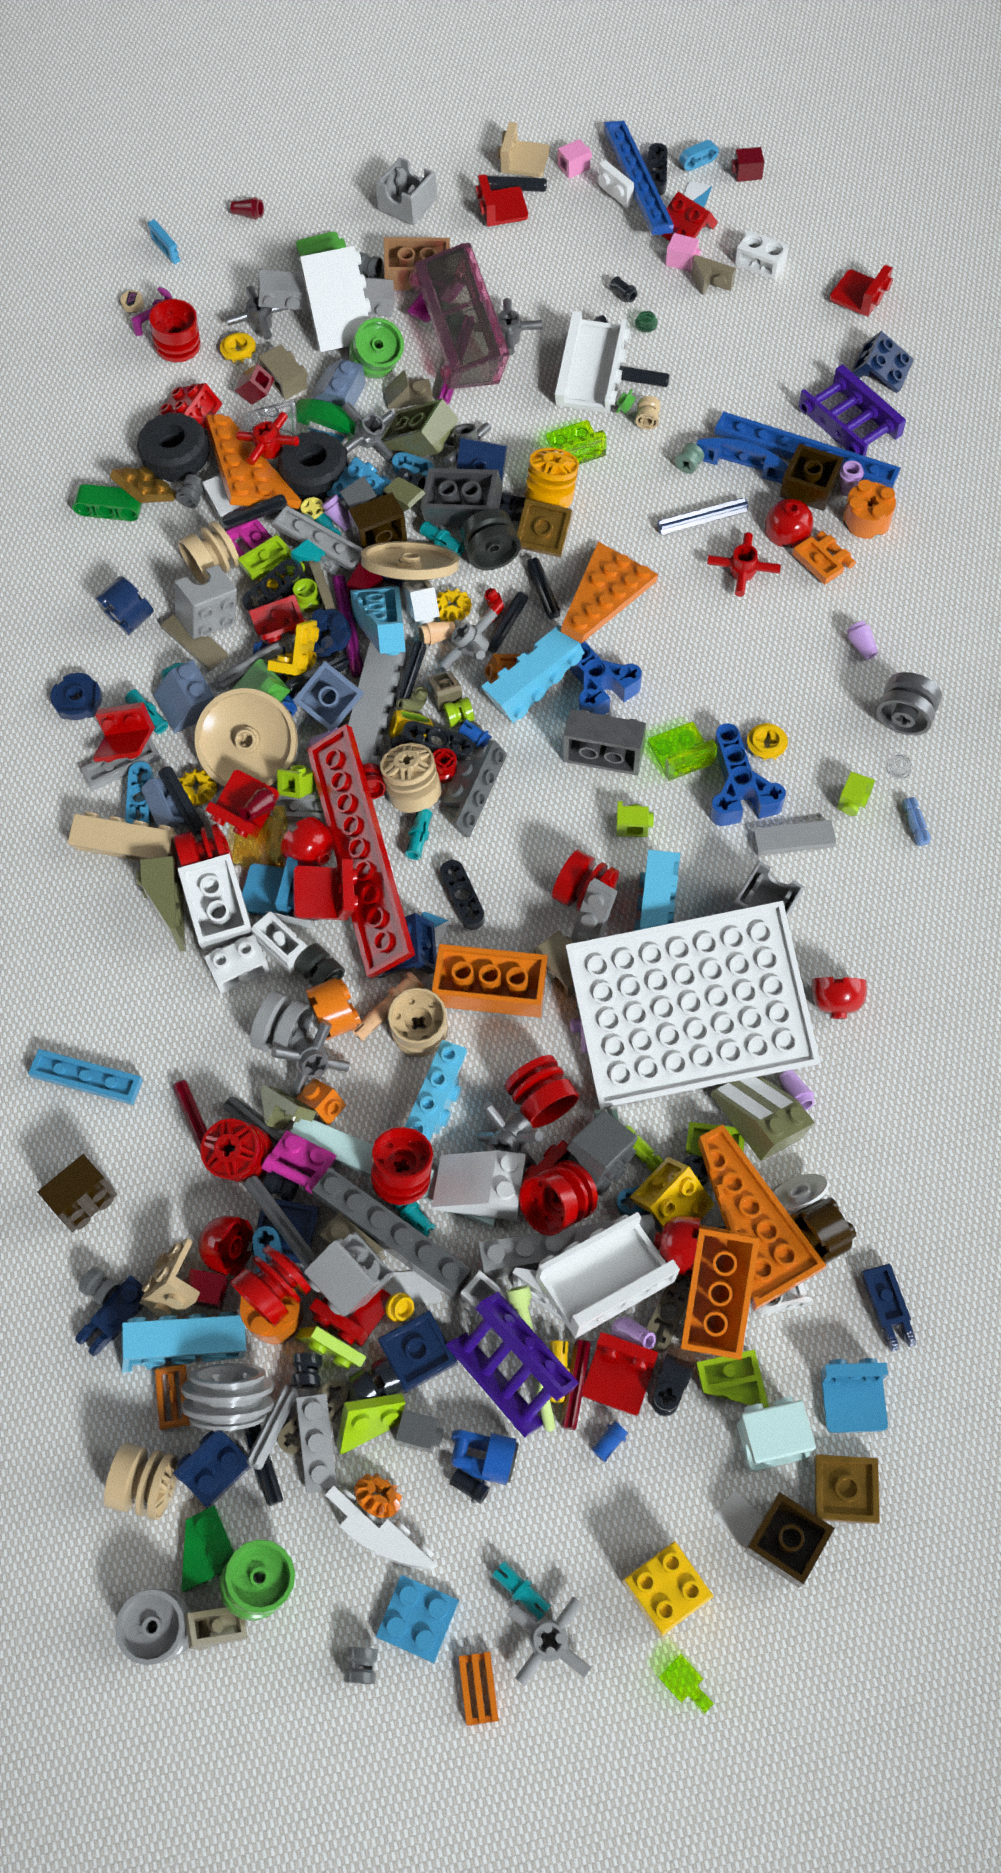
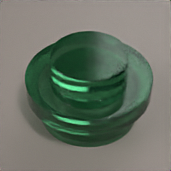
[635,311,658,333]

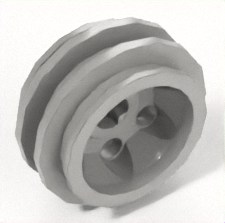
[181,1363,274,1431]

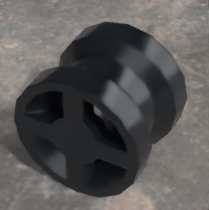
[683,1155,709,1186]

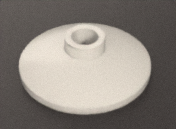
[773,1174,828,1210]

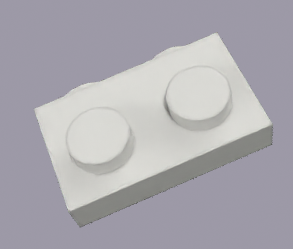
[598,160,636,208]

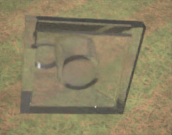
[243,399,297,446]

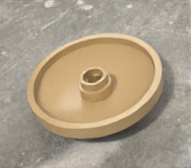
[361,541,459,581]
[194,688,298,787]

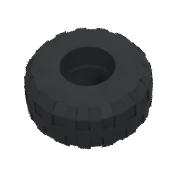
[137,412,209,482]
[278,431,349,498]

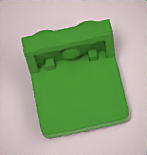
[296,231,346,257]
[232,659,291,702]

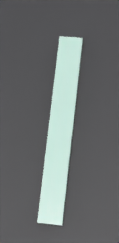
[290,1119,497,1228]

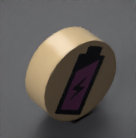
[120,290,144,313]

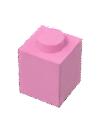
[558,139,592,179]
[666,233,701,272]

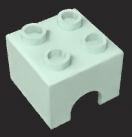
[737,1396,816,1472]

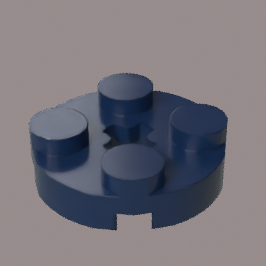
[309,609,352,658]
[50,673,102,720]

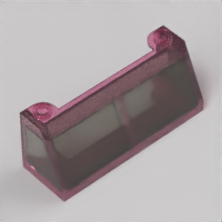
[409,243,510,389]

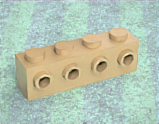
[67,812,178,861]

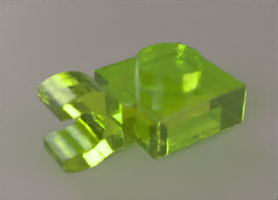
[658,1654,714,1714]

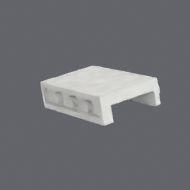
[298,246,371,352]
[555,311,631,414]
[535,1212,680,1338]

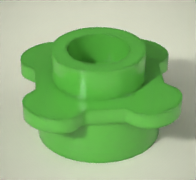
[616,389,636,414]

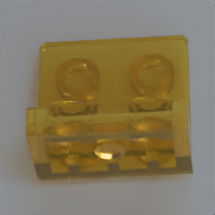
[232,806,289,867]

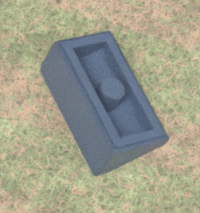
[141,778,186,828]

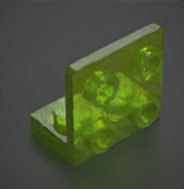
[546,420,607,465]
[648,722,718,781]

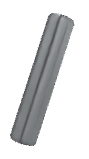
[216,641,284,689]
[246,1384,298,1470]

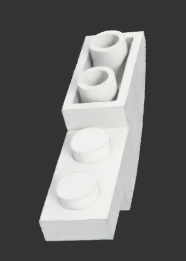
[325,1486,436,1570]

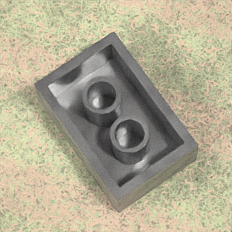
[420,468,503,526]
[563,709,646,776]

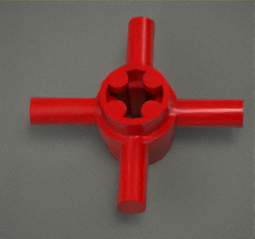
[236,412,299,465]
[707,532,781,597]

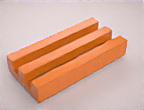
[155,1364,191,1431]
[459,1652,499,1726]

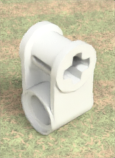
[756,1282,813,1314]

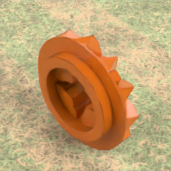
[354,1473,402,1518]

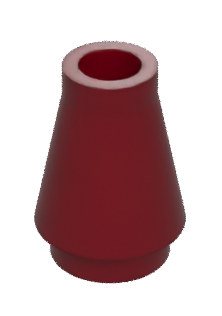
[230,197,264,220]
[239,788,276,822]

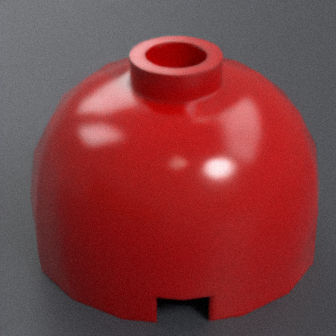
[765,499,814,548]
[280,817,334,867]
[811,977,867,1019]
[198,1215,254,1275]
[654,1216,700,1277]

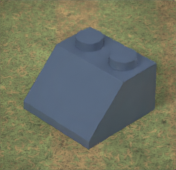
[308,359,366,407]
[153,660,215,734]

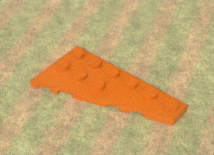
[205,414,301,509]
[560,542,659,644]
[697,1124,827,1312]

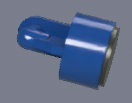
[451,1430,519,1485]

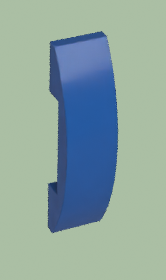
[696,438,788,484]

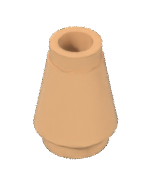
[418,621,456,646]

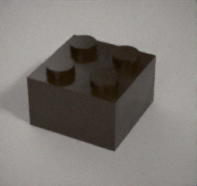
[779,443,844,511]
[348,492,407,549]
[37,1154,117,1233]
[744,1492,835,1588]

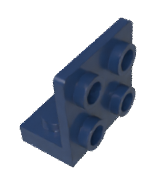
[851,331,914,393]
[377,913,437,978]
[173,1430,251,1509]

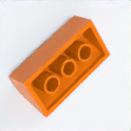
[432,944,548,1018]
[681,1225,760,1360]

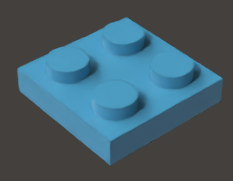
[376,1575,459,1664]

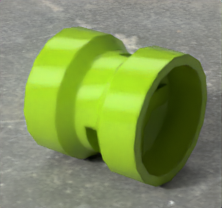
[293,578,320,613]
[443,697,475,728]

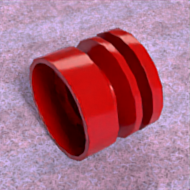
[149,299,201,363]
[174,823,233,867]
[552,849,619,912]
[504,1055,579,1129]
[200,1118,273,1183]
[370,1127,433,1205]
[519,1160,598,1236]
[230,1245,312,1327]

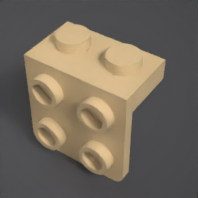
[497,122,550,177]
[140,1237,200,1317]

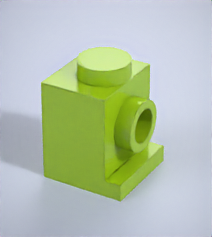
[277,765,317,799]
[837,771,875,816]
[616,801,654,837]

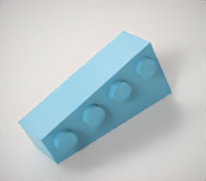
[350,586,406,656]
[481,625,584,724]
[634,850,681,931]
[121,1312,246,1373]

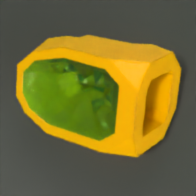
[389,710,433,739]

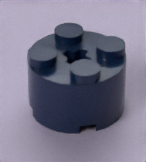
[95,576,154,636]

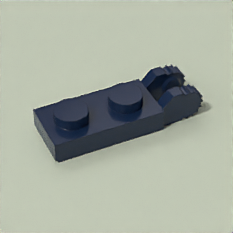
[861,1263,916,1352]
[75,1275,145,1356]

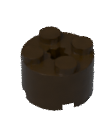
[790,1197,856,1264]

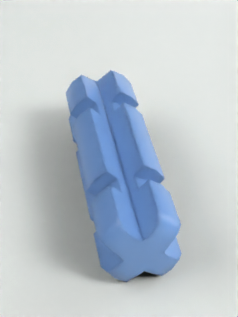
[902,797,931,846]

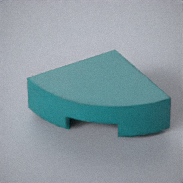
[291,539,325,562]

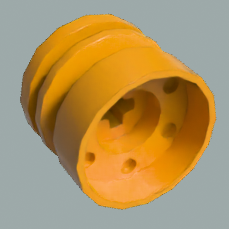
[524,448,579,508]

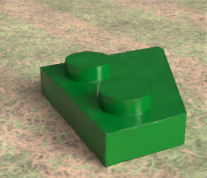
[181,1505,235,1593]

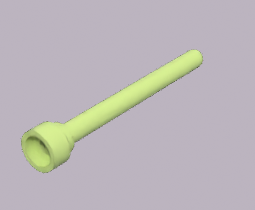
[506,1285,556,1432]

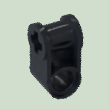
[651,1353,695,1417]

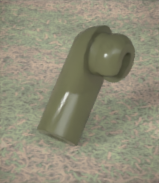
[396,686,428,712]

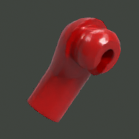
[482,588,504,624]

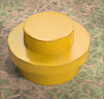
[386,1292,414,1322]

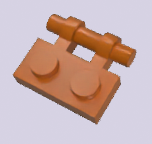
[793,531,856,585]

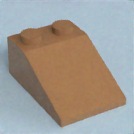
[384,237,451,291]

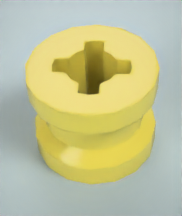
[301,497,324,520]

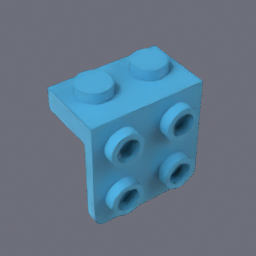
[327,457,391,499]
[242,857,298,917]
[820,1358,888,1433]

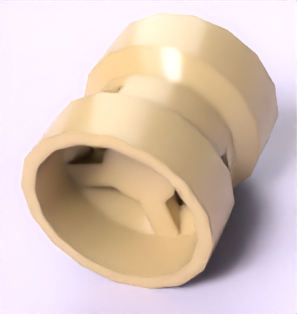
[636,396,661,430]

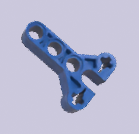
[561,626,642,715]
[710,723,786,826]

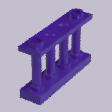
[798,364,906,456]
[446,1292,579,1438]

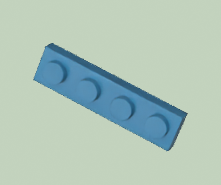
[28,1049,143,1105]

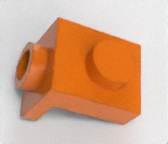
[296,1078,346,1125]

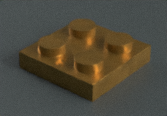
[110,467,177,503]
[517,499,573,558]
[814,1454,880,1524]

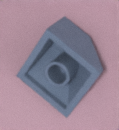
[293,661,365,730]

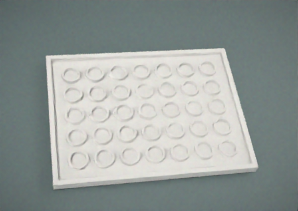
[566,901,821,1109]

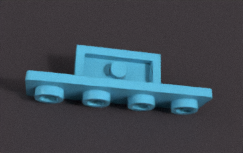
[405,1040,467,1142]

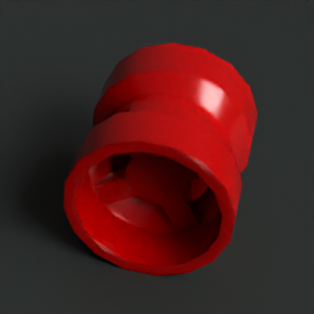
[433,748,457,783]
[363,763,386,799]

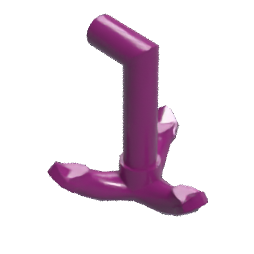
[131,286,173,336]

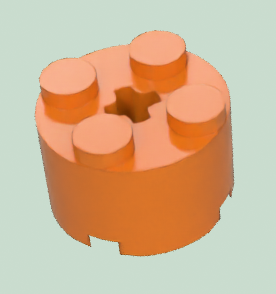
[843,480,896,539]
[305,977,362,1041]
[240,1289,304,1345]

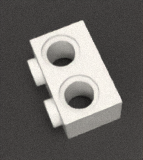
[735,231,789,280]

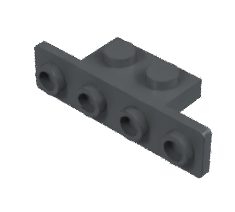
[442,740,507,837]

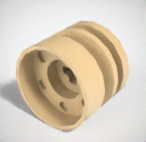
[178,521,240,585]
[380,743,442,813]
[388,988,448,1057]
[104,1442,178,1520]

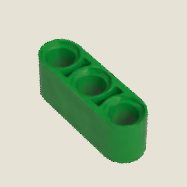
[72,484,143,521]

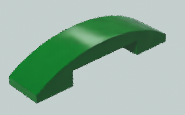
[288,399,363,441]

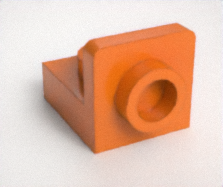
[485,654,520,684]

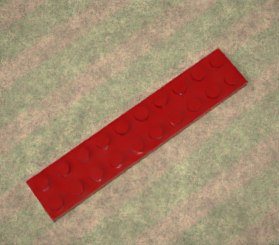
[307,724,415,978]

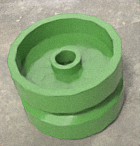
[349,318,404,379]
[219,1540,295,1621]

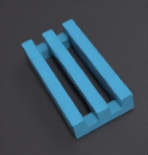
[148,219,181,264]

